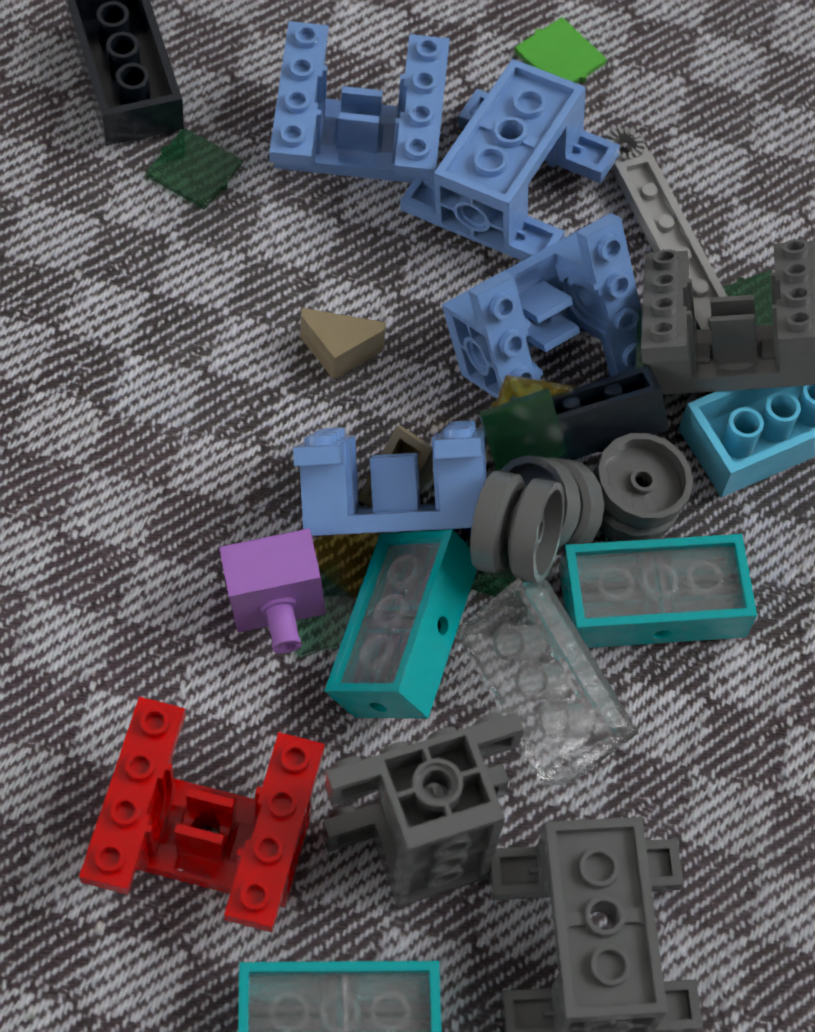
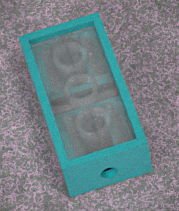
[324,529,477,719]
[559,534,757,649]
[238,961,441,1032]

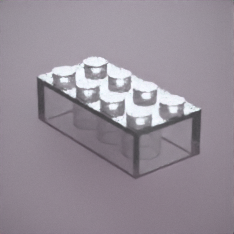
[456,578,639,786]

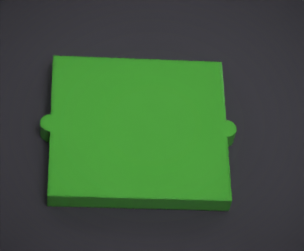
[514,17,607,83]

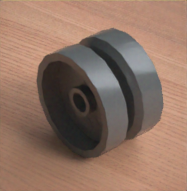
[593,433,693,542]
[500,455,604,555]
[470,470,565,583]

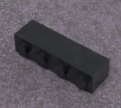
[482,365,669,471]

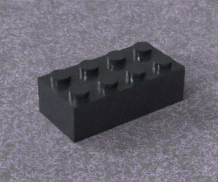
[65,0,184,146]

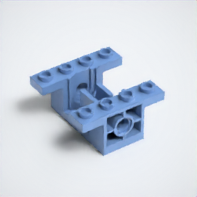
[269,21,450,183]
[400,59,620,261]
[442,213,647,411]
[293,420,487,536]

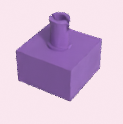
[219,528,326,654]

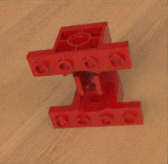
[79,696,325,933]

